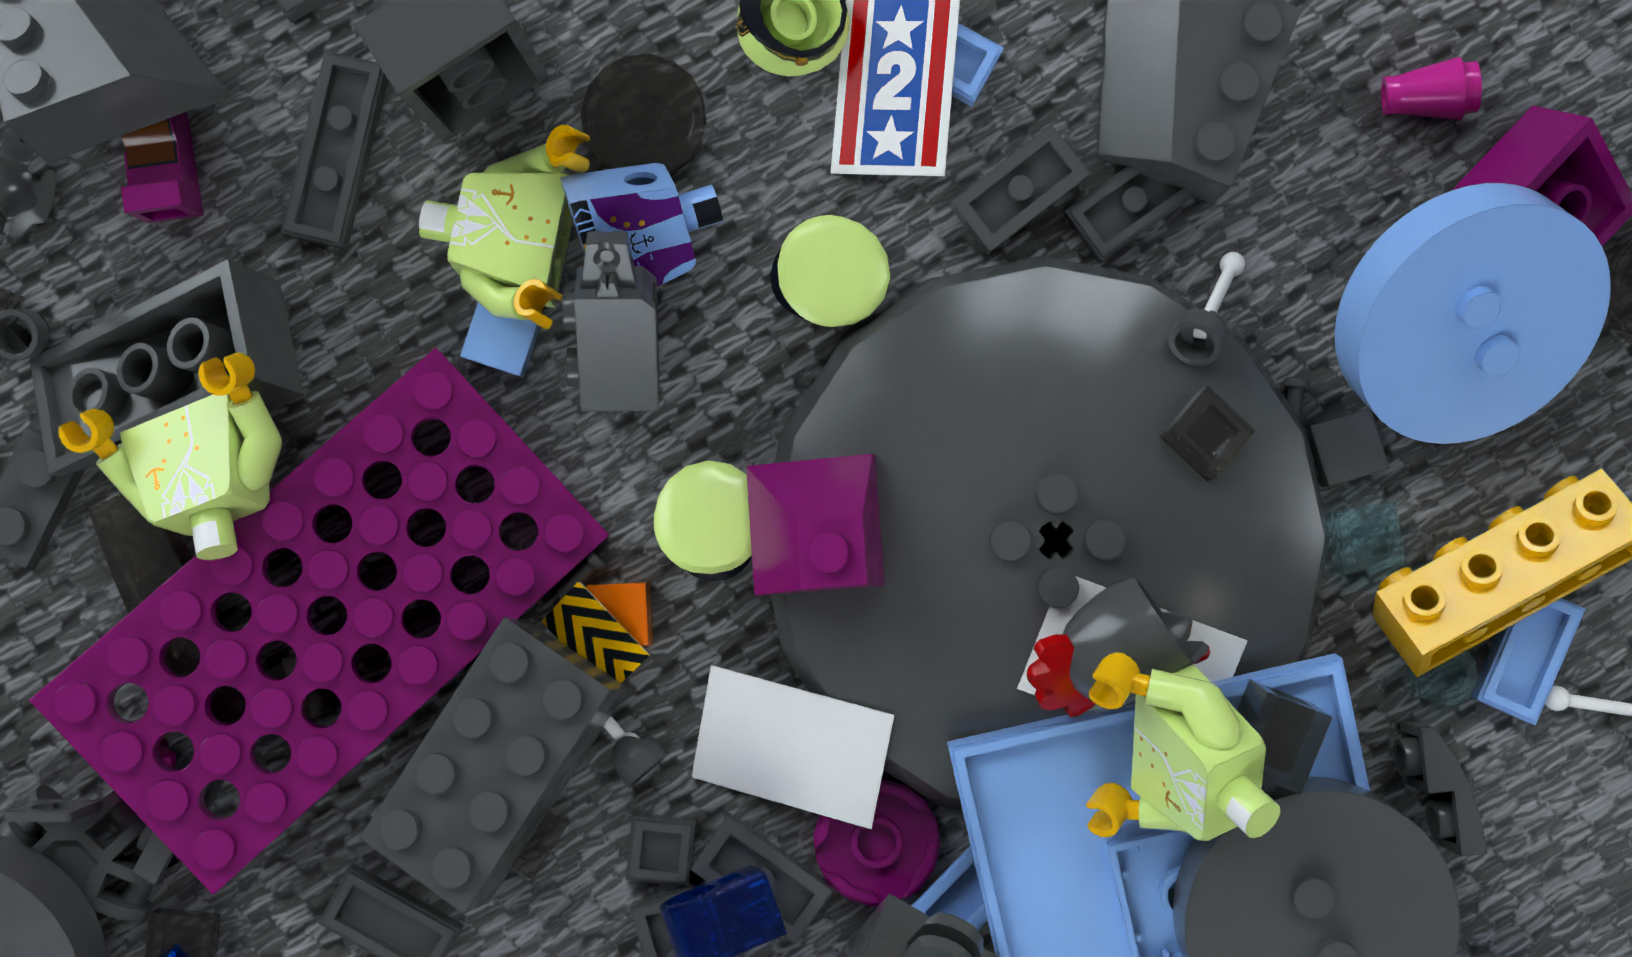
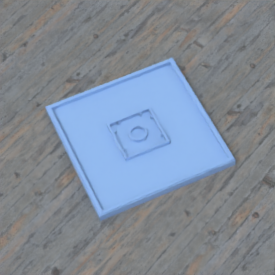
[947,653,1370,957]

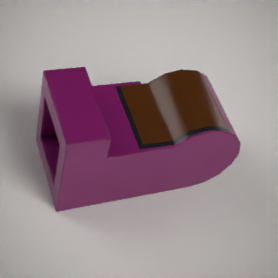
[121,112,204,223]

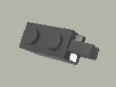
[562,231,659,412]

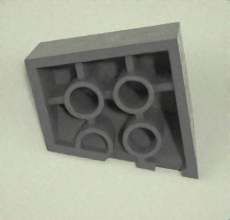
[0,0,229,163]
[1096,0,1302,204]

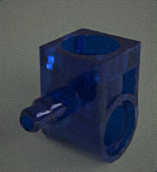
[660,865,787,957]

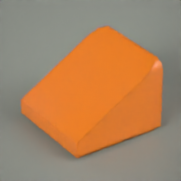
[586,581,653,647]

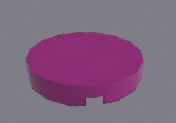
[813,776,940,906]

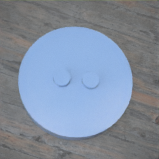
[1335,183,1611,444]

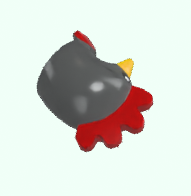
[1026,575,1210,717]

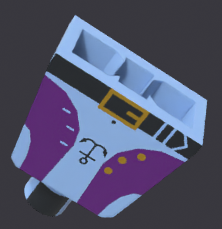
[560,163,723,287]

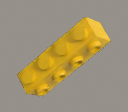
[1372,468,1632,677]

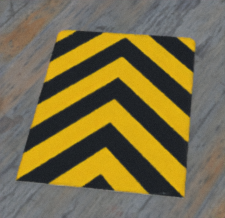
[542,582,650,683]

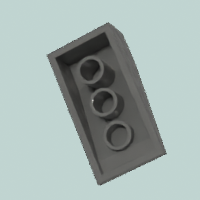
[29,259,304,477]

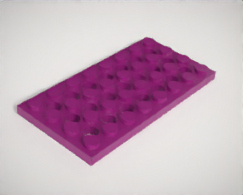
[29,347,609,895]

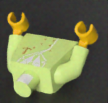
[419,125,590,329]
[59,352,282,560]
[1086,652,1280,841]

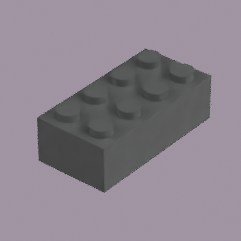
[359,617,628,914]

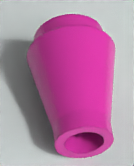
[1381,56,1482,121]

